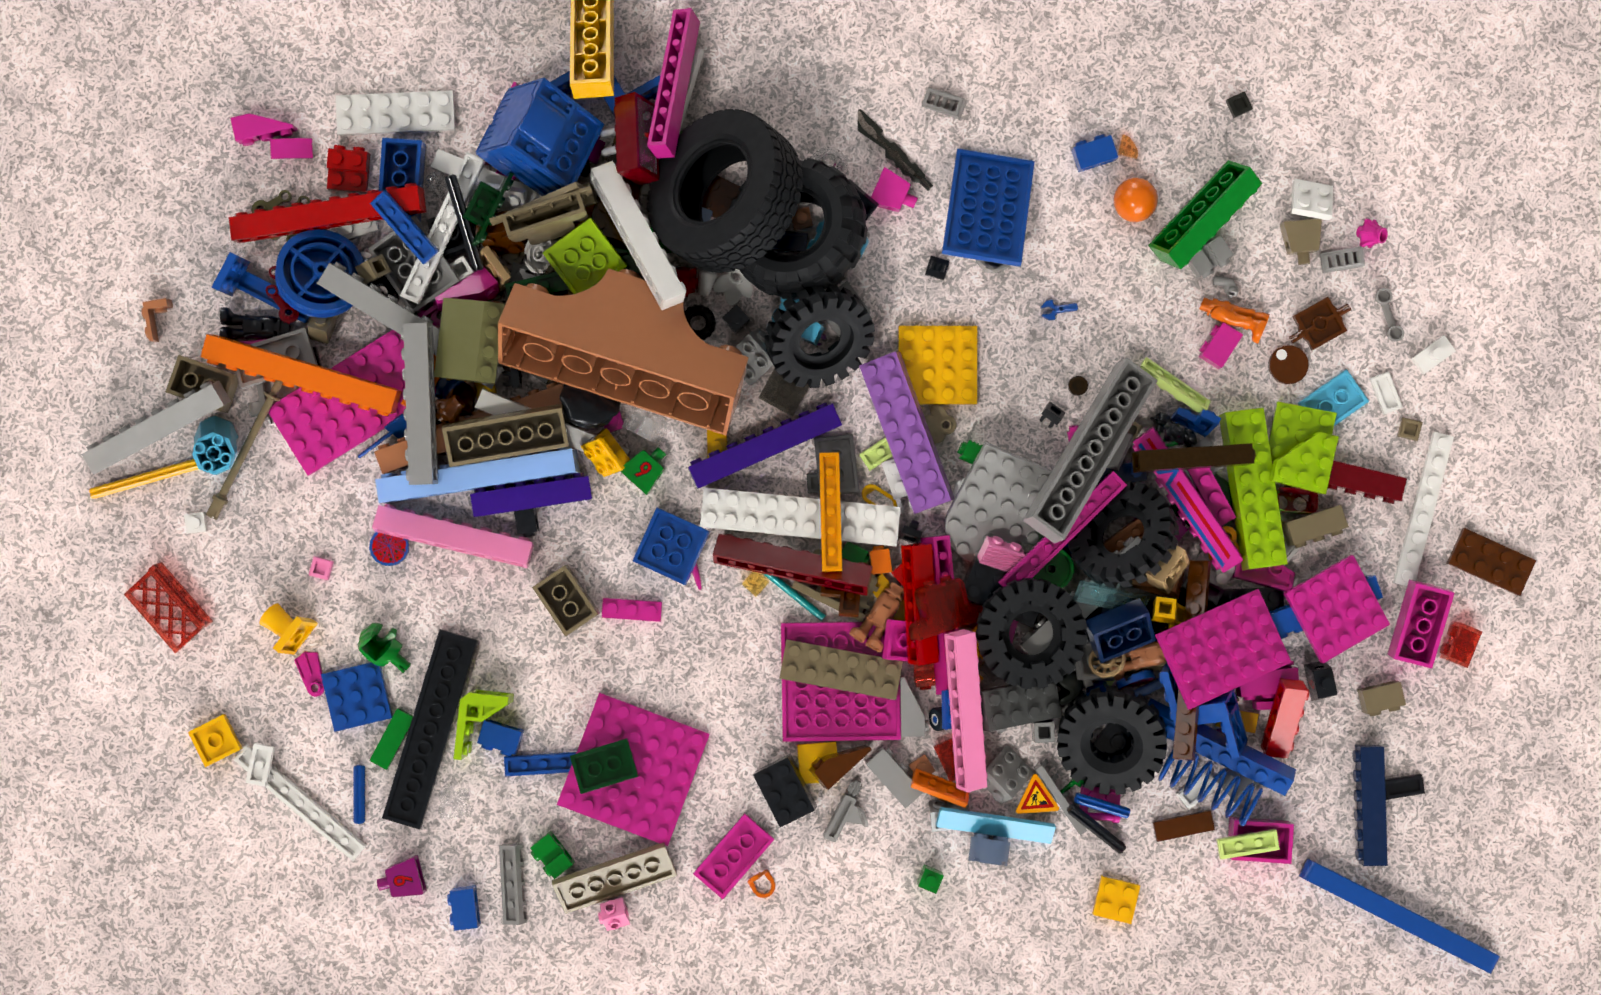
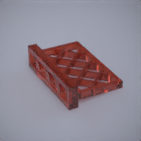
[124,562,213,653]

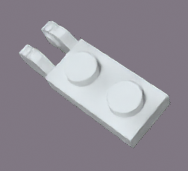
[882,459,913,514]

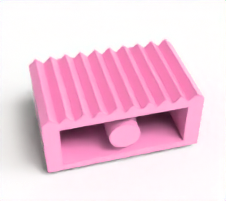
[977,536,1025,572]

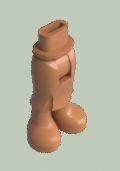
[849,582,904,653]
[1112,641,1167,681]

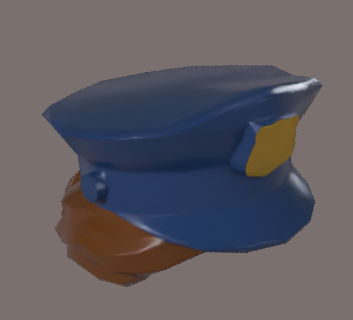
[435,378,477,415]

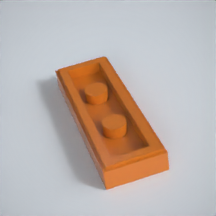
[911,768,970,808]

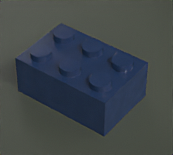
[1086,598,1156,663]

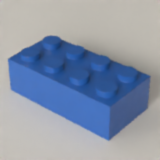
[379,138,426,222]

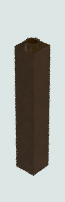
[1131,443,1256,473]

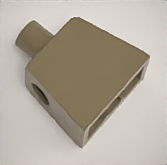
[1280,219,1322,265]

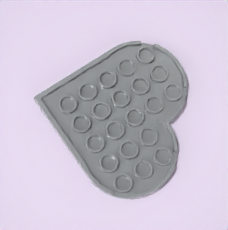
[944,441,1052,561]

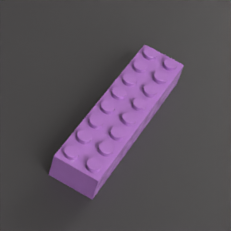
[859,351,955,514]

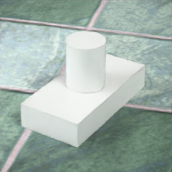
[1411,335,1456,374]

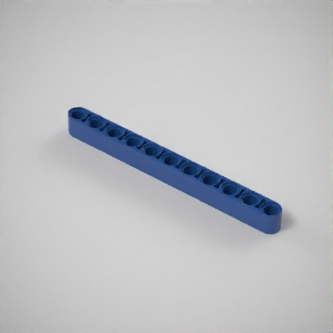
[1299,858,1500,974]

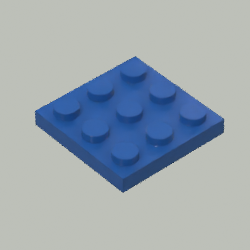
[633,507,710,585]
[321,663,393,732]

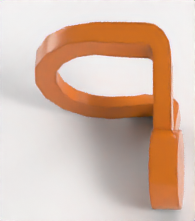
[748,869,775,898]

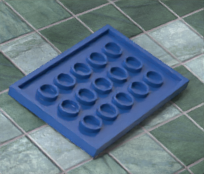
[942,149,1035,267]

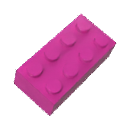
[1387,579,1455,669]

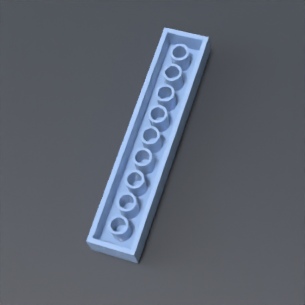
[375,446,580,503]

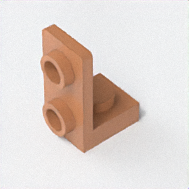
[141,298,173,342]

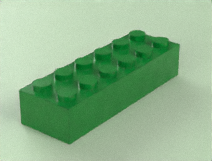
[1148,160,1263,269]

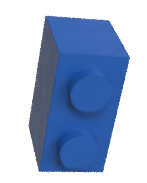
[1071,134,1118,173]
[477,719,524,756]
[447,885,481,931]

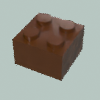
[476,210,528,256]

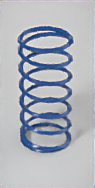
[1158,750,1263,826]

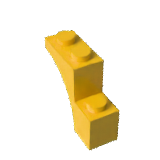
[1151,597,1185,628]

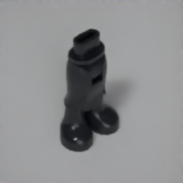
[219,307,291,340]

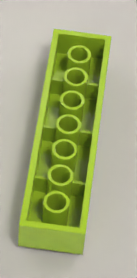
[1219,408,1288,571]

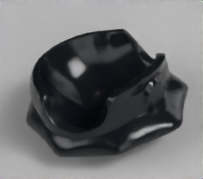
[559,384,621,429]

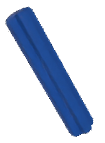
[353,765,365,824]
[1074,793,1131,818]

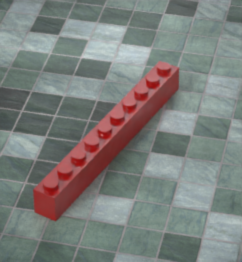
[228,183,427,243]

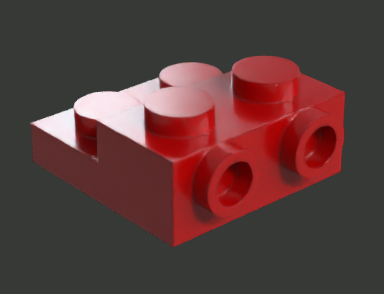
[327,145,371,193]

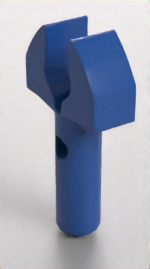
[1040,300,1078,321]

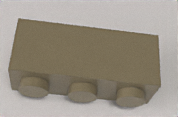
[1282,505,1349,548]

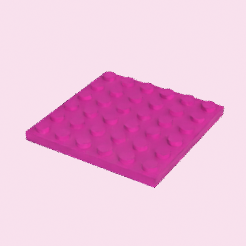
[781,622,901,742]
[556,693,710,846]

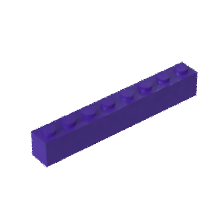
[688,402,842,489]

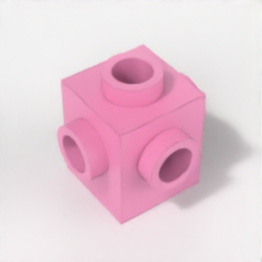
[598,897,630,931]

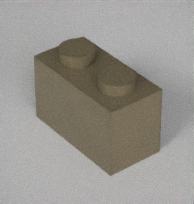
[1357,680,1406,716]

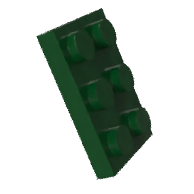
[570,738,639,794]

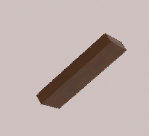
[1152,810,1215,842]

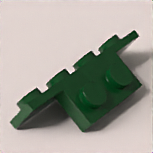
[462,172,514,246]

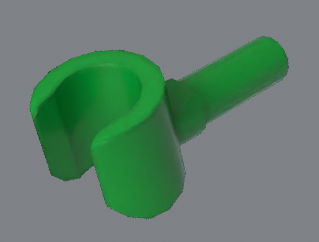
[1060,779,1084,793]

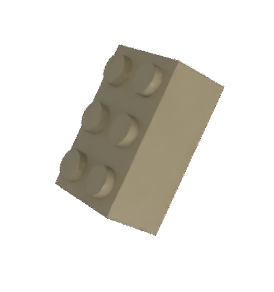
[165,355,239,413]
[532,565,600,637]

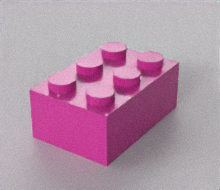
[1228,817,1294,864]

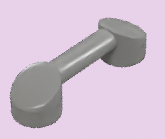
[1375,288,1404,342]

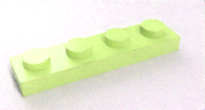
[1140,357,1211,413]

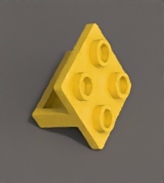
[581,428,630,477]

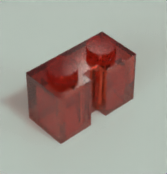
[1440,622,1482,668]

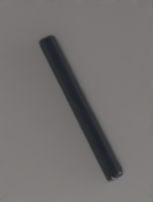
[445,174,484,271]

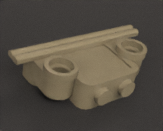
[489,186,593,245]

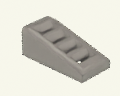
[921,87,966,120]
[1320,246,1365,273]

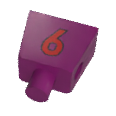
[377,855,427,897]

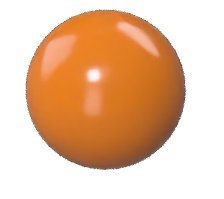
[1114,178,1158,222]

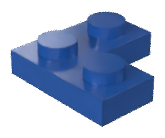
[1170,407,1221,437]

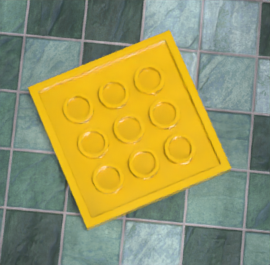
[898,326,977,405]

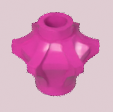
[1356,218,1388,248]

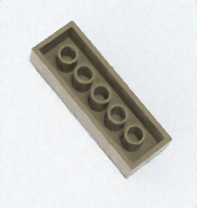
[442,404,569,467]

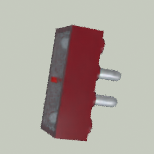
[601,92,659,185]

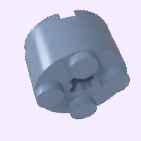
[968,833,1010,866]

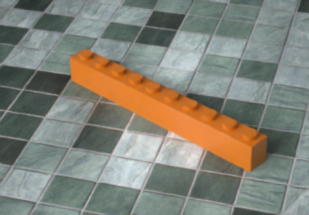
[201,334,402,416]

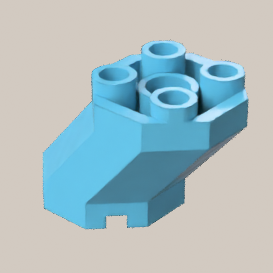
[192,416,238,475]

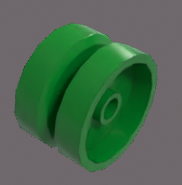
[1033,550,1074,588]

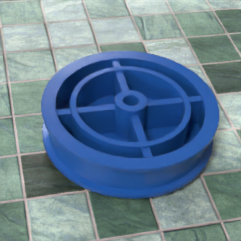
[275,229,364,318]

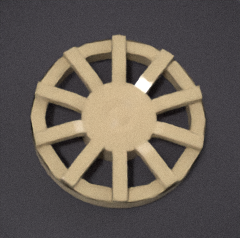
[1088,650,1126,678]

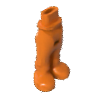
[1199,297,1270,344]

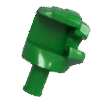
[358,623,411,673]

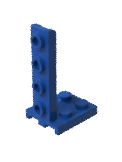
[212,252,310,324]

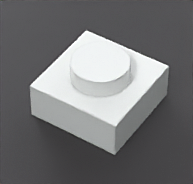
[184,512,208,534]

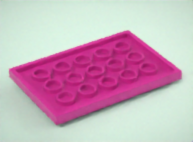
[1155,589,1291,710]

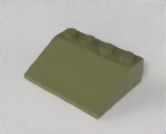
[434,298,504,385]

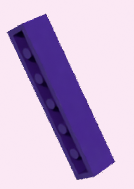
[470,473,592,517]

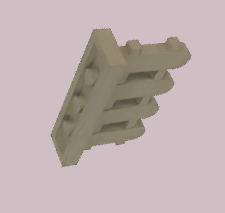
[791,549,878,622]

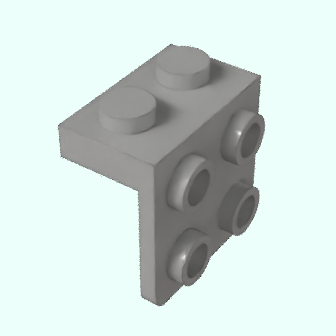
[736,328,774,385]
[986,746,1033,804]

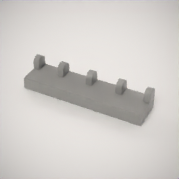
[1034,759,1087,835]
[499,843,527,925]

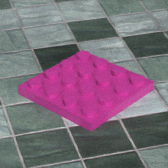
[1284,555,1390,663]

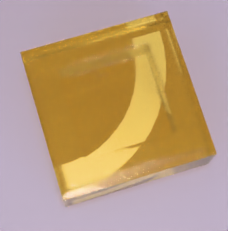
[742,572,769,597]

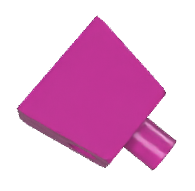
[871,167,918,212]

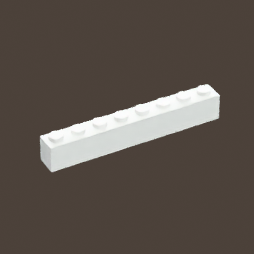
[590,161,686,310]

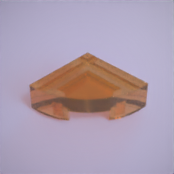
[1118,135,1138,159]

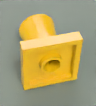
[259,603,318,655]

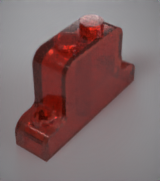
[909,575,983,640]

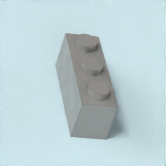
[865,747,923,809]

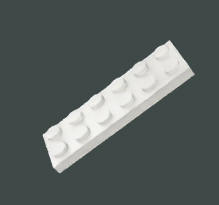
[336,90,456,136]

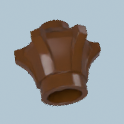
[435,394,465,423]

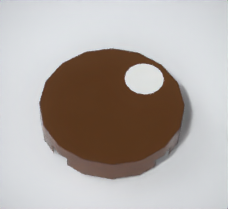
[1268,345,1309,385]

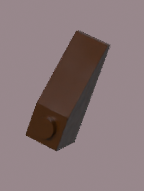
[809,745,872,790]

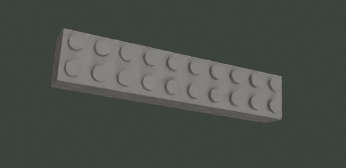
[1023,358,1158,543]

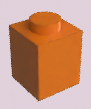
[869,545,892,575]

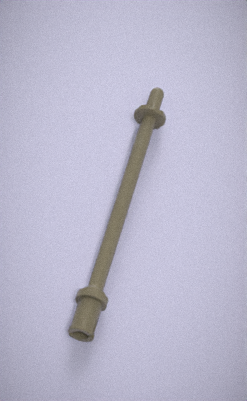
[206,380,283,520]

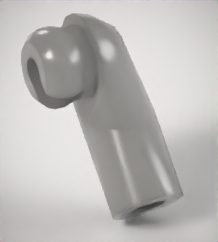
[1212,275,1239,298]

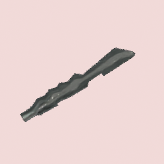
[858,109,933,191]

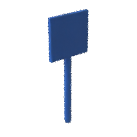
[358,413,407,458]

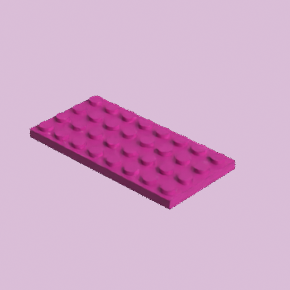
[268,330,436,476]

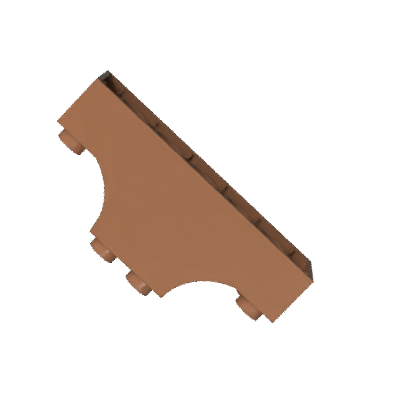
[498,269,749,436]

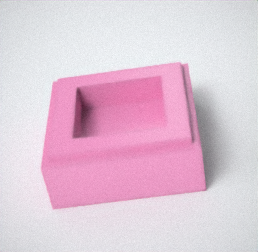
[309,556,334,580]

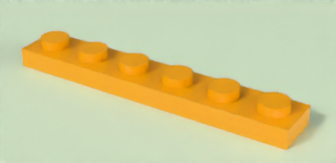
[819,452,842,572]

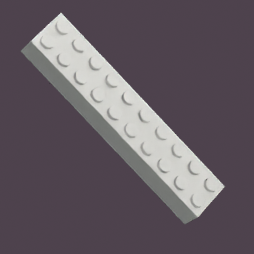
[700,487,901,547]

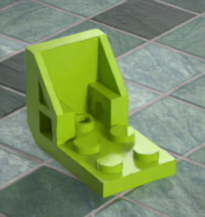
[453,689,514,760]

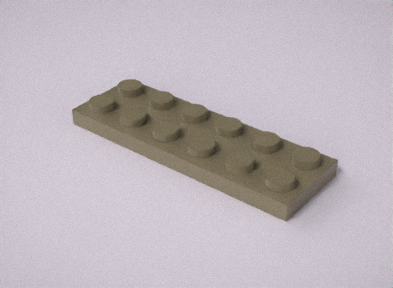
[779,639,903,700]
[552,842,677,914]

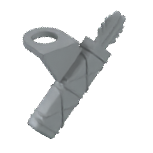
[823,779,868,842]

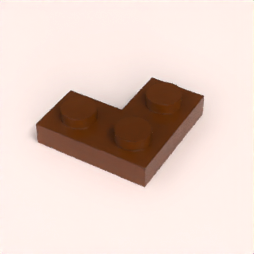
[821,586,861,618]

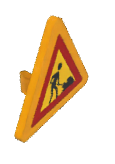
[1016,774,1059,814]

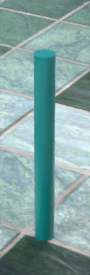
[763,574,826,621]

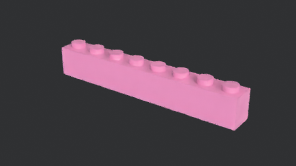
[372,504,534,569]
[944,629,988,792]

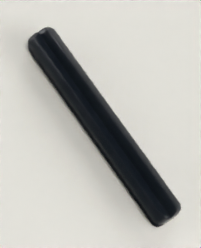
[1067,803,1126,854]

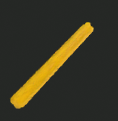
[89,459,198,498]

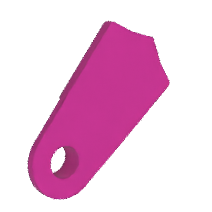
[294,651,324,697]

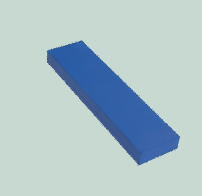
[370,190,439,265]
[504,752,576,776]

